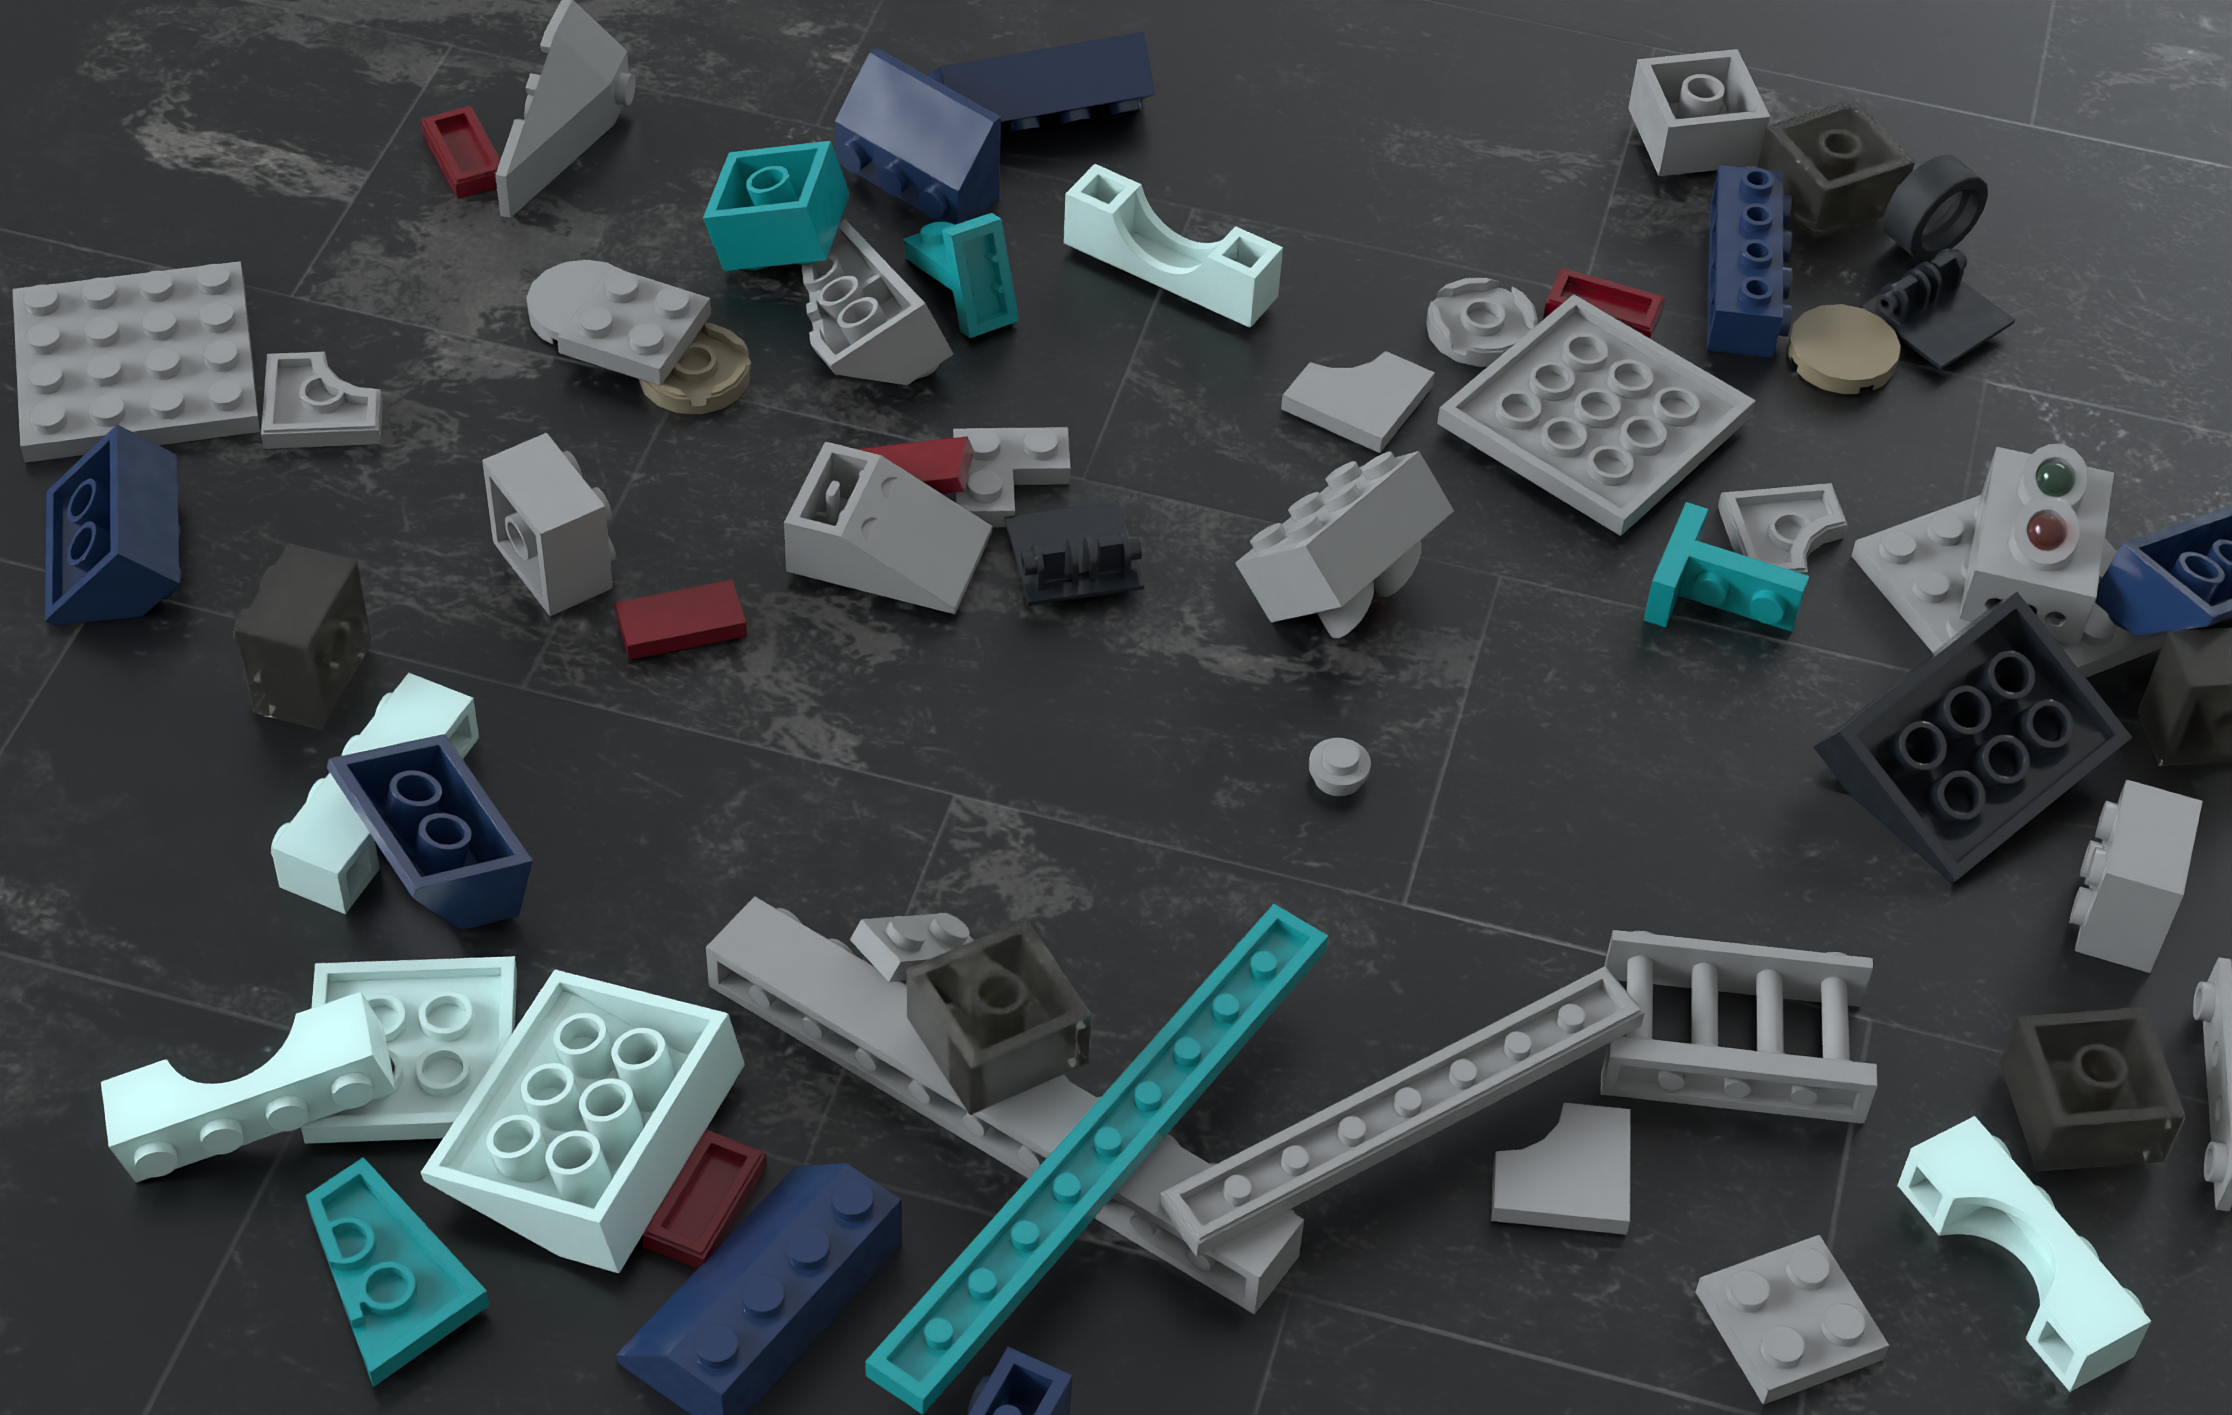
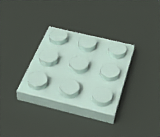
[301,956,517,1144]

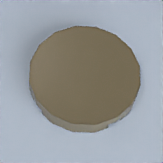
[1787,304,1901,394]
[639,323,751,414]

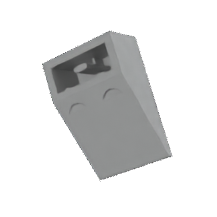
[784,442,992,614]

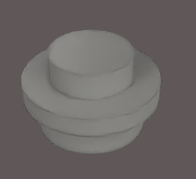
[1309,738,1371,796]

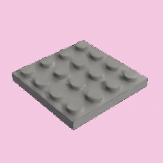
[13,261,261,463]
[1437,294,1756,536]
[1851,495,2183,678]

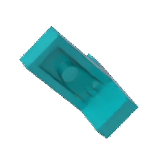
[903,213,1019,338]
[1644,502,1809,632]

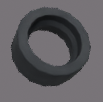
[1883,154,1988,261]

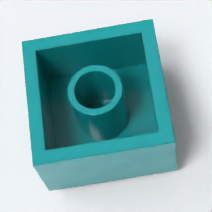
[703,141,850,271]

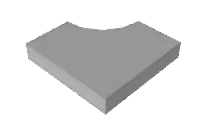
[1281,351,1435,453]
[261,352,383,449]
[1718,483,1848,575]
[1491,1103,1630,1235]

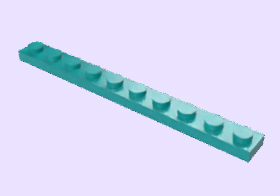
[865,904,1328,1415]

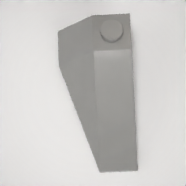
[496,0,636,218]
[802,219,954,385]

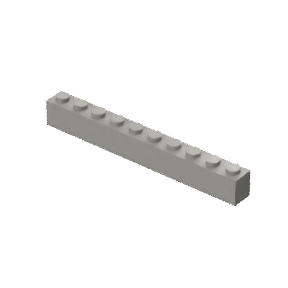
[706,896,1304,1315]

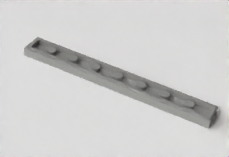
[1159,966,1645,1257]

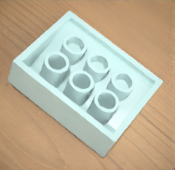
[421,970,745,1273]

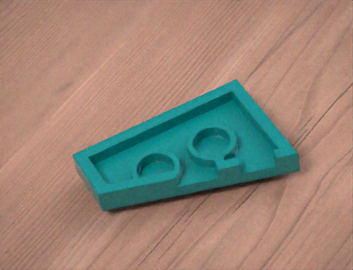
[306,1158,489,1387]

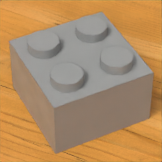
[1628,49,1770,176]
[482,433,616,616]
[2069,779,2203,973]

